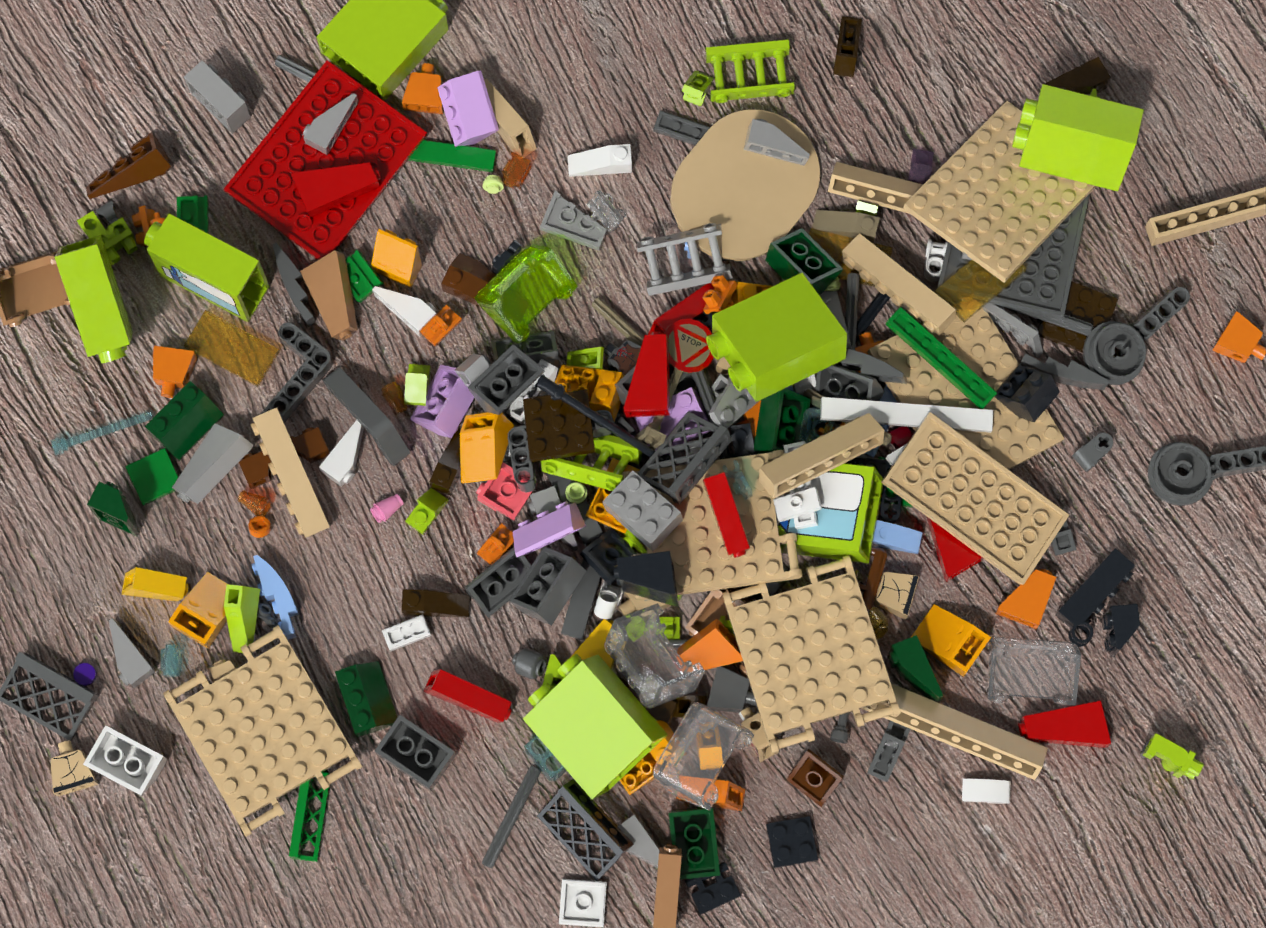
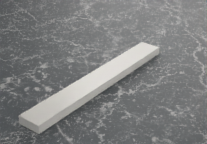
[820,397,993,433]

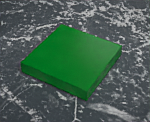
[125,448,179,506]

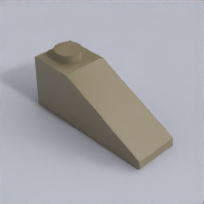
[811,210,880,244]

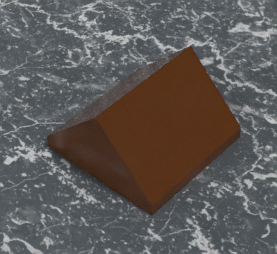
[786,749,844,807]

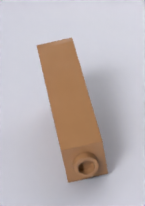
[300,250,358,340]
[653,845,682,928]

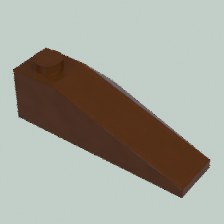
[86,132,171,199]
[441,253,529,323]

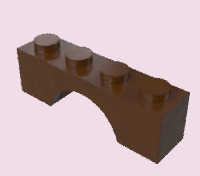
[239,427,330,489]

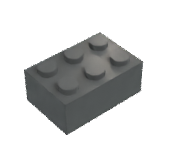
[509,547,586,626]
[375,715,456,792]

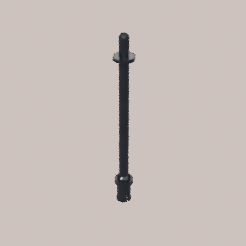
[535,375,678,468]

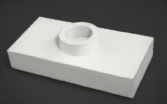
[773,487,822,522]
[382,615,431,652]

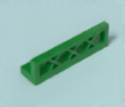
[289,772,330,862]

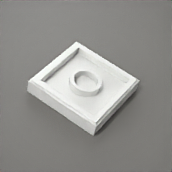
[559,879,607,928]

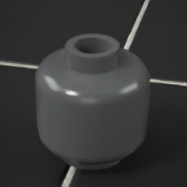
[512,648,547,680]

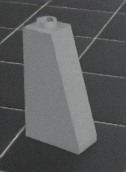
[172,424,254,504]

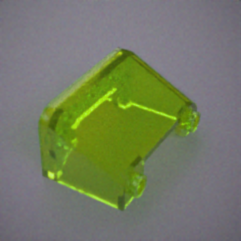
[475,244,578,343]

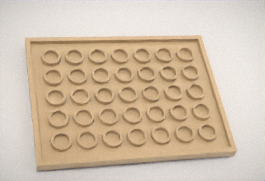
[903,101,1097,283]
[867,298,1064,470]

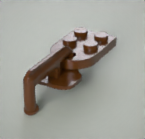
[855,546,887,612]

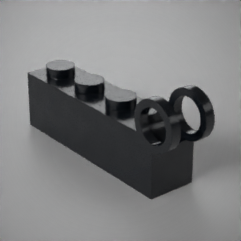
[1056,548,1135,647]

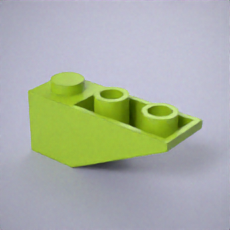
[224,584,260,654]

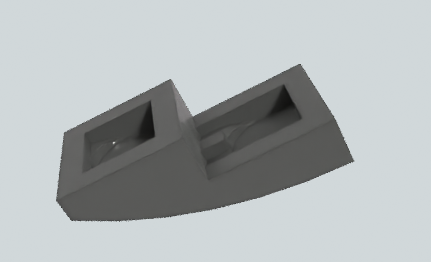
[1050,508,1076,556]

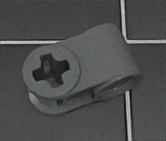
[1072,433,1113,472]

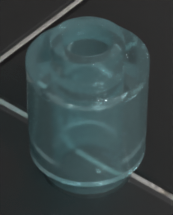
[160,644,183,677]

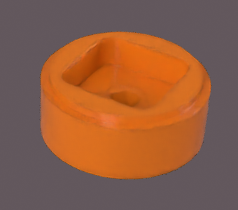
[248,516,271,538]

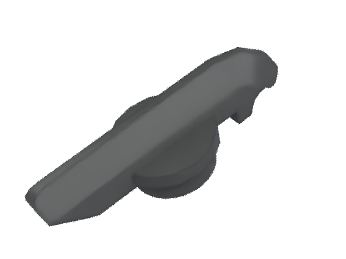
[257,603,278,628]

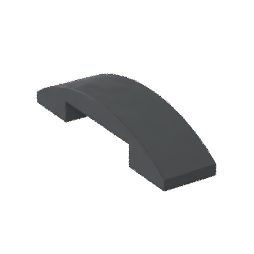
[545,473,603,546]

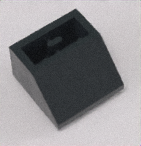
[994,365,1060,422]
[1102,604,1140,657]

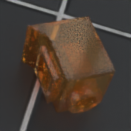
[502,151,532,189]

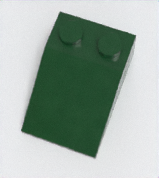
[887,635,943,703]
[668,806,720,880]

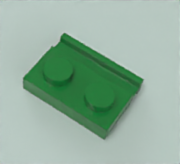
[177,195,209,234]
[345,250,384,303]

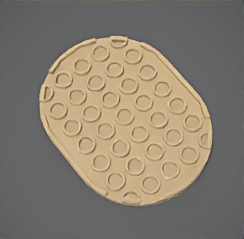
[670,110,820,261]

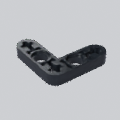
[844,457,901,524]

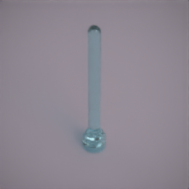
[50,412,153,456]

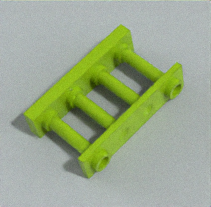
[705,40,795,103]
[541,435,642,491]

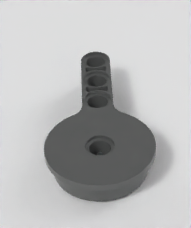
[1083,287,1190,385]
[1147,442,1266,506]

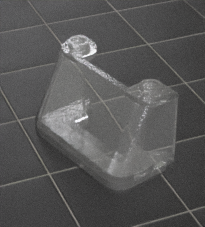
[987,637,1081,708]
[653,702,754,811]

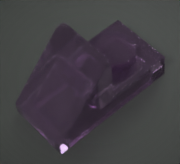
[908,149,934,185]

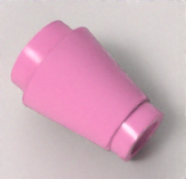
[370,494,404,523]

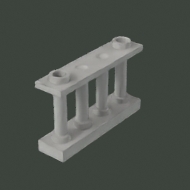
[637,223,732,296]

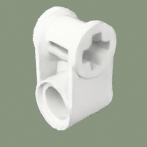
[924,239,948,282]
[594,581,624,619]

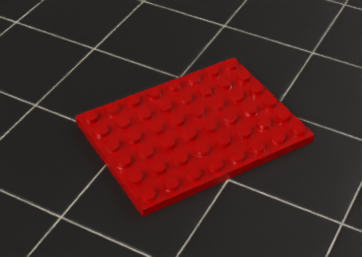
[223,60,427,260]

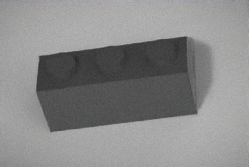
[491,331,560,374]

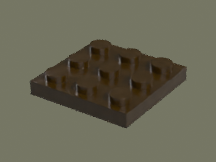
[1038,281,1118,353]
[523,389,596,462]

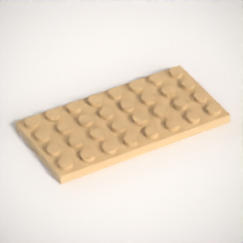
[881,412,1069,585]

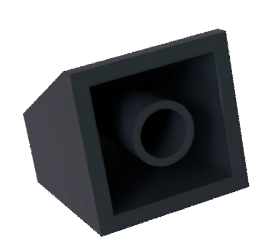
[613,551,679,606]

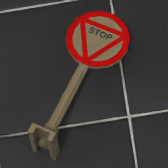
[635,318,714,450]

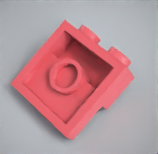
[476,462,537,521]

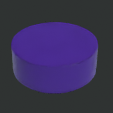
[73,663,97,686]

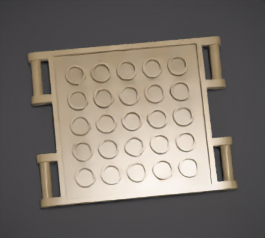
[622,450,802,600]
[722,555,901,753]
[163,625,362,837]

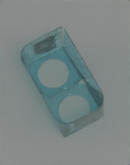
[798,408,834,444]
[524,736,567,781]

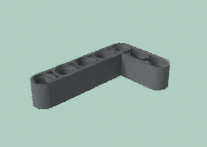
[261,323,333,423]
[322,367,410,467]
[508,410,615,493]

